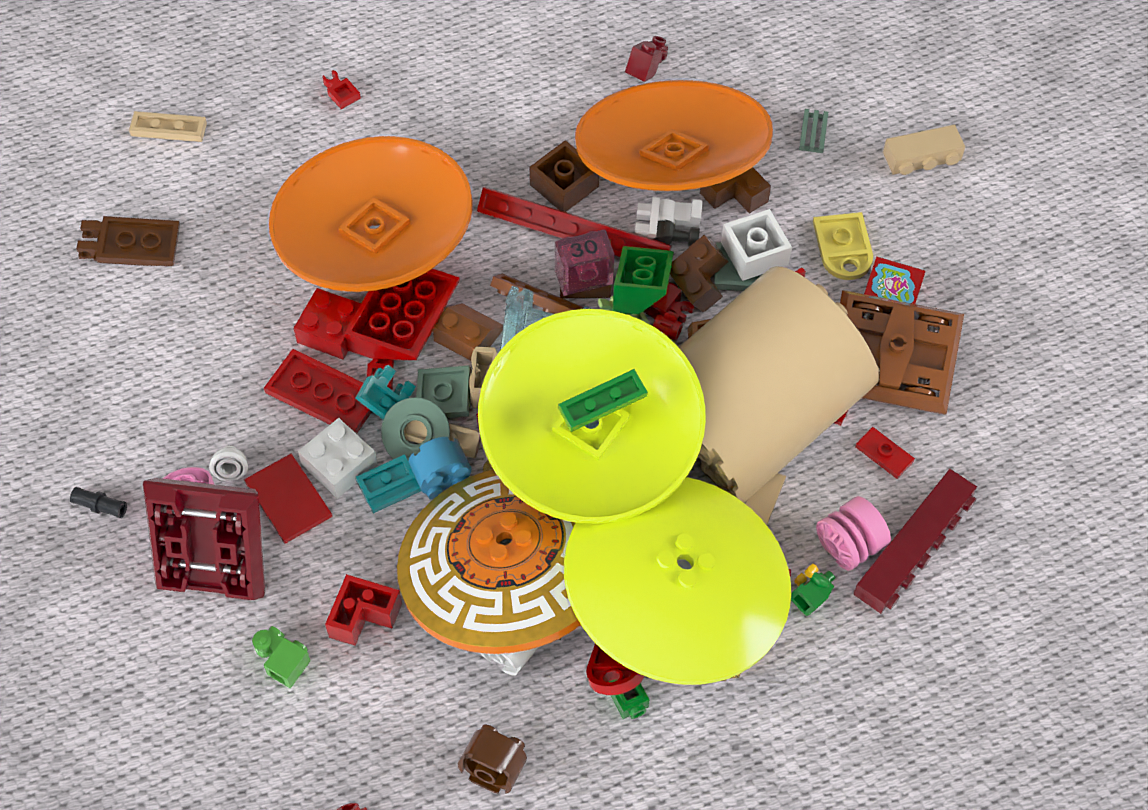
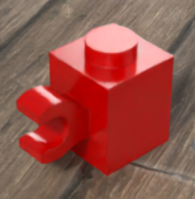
[643,282,694,323]

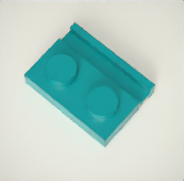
[356,454,421,514]

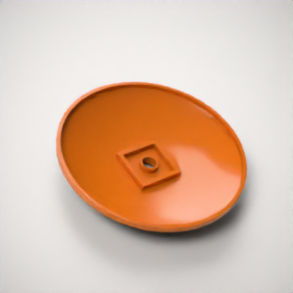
[575,80,773,191]
[269,136,473,292]

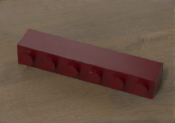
[853,469,978,614]

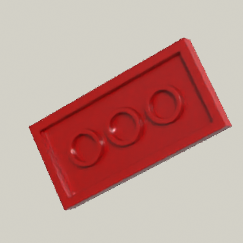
[264,349,372,434]

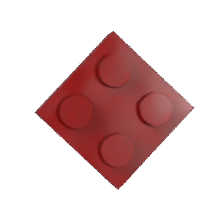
[293,288,361,360]

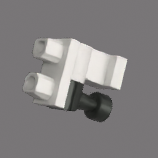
[635,197,702,247]

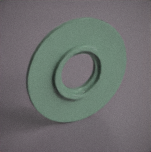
[381,397,450,461]

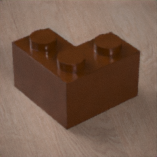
[700,167,771,214]
[670,235,729,312]

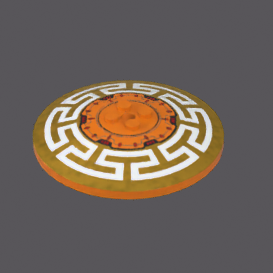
[397,469,581,654]

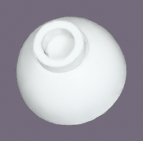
[209,446,248,481]

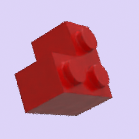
[325,574,402,646]

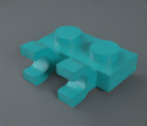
[355,365,416,420]

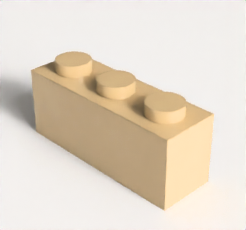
[883,125,965,175]

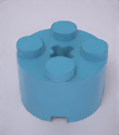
[409,437,472,499]

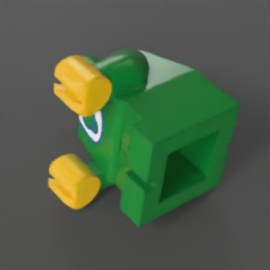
[791,563,835,616]

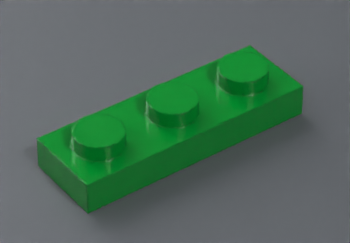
[558,369,648,432]

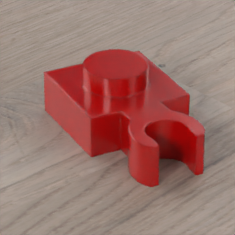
[322,70,361,109]

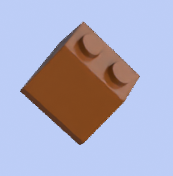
[433,303,505,361]

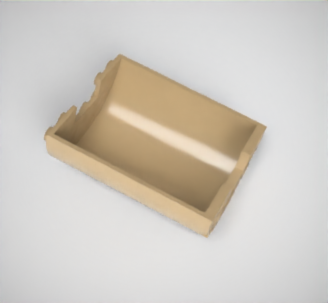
[678,266,880,503]

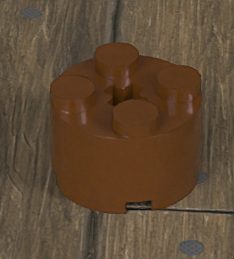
[458,724,527,794]

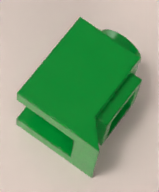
[609,679,650,719]

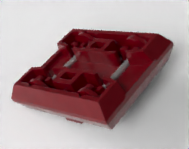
[143,478,265,601]

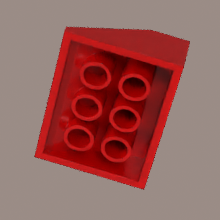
[344,268,460,360]

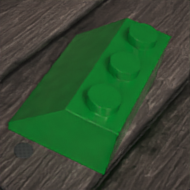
[613,246,674,315]

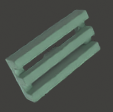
[799,109,829,153]

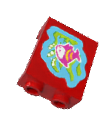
[861,256,926,319]

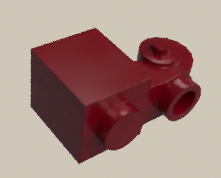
[625,36,668,82]

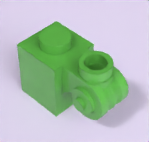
[252,626,310,689]

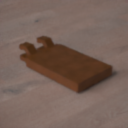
[76,216,180,266]

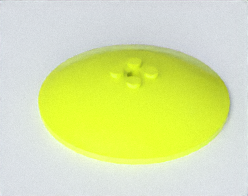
[478,309,706,524]
[564,477,791,685]

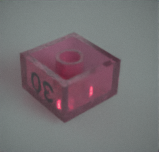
[555,229,614,296]

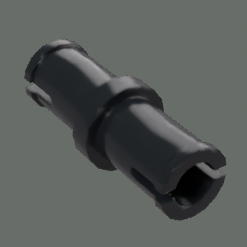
[70,487,127,518]

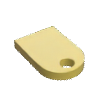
[812,212,873,280]

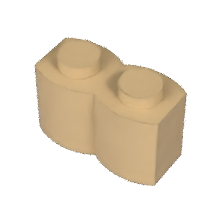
[469,347,497,408]

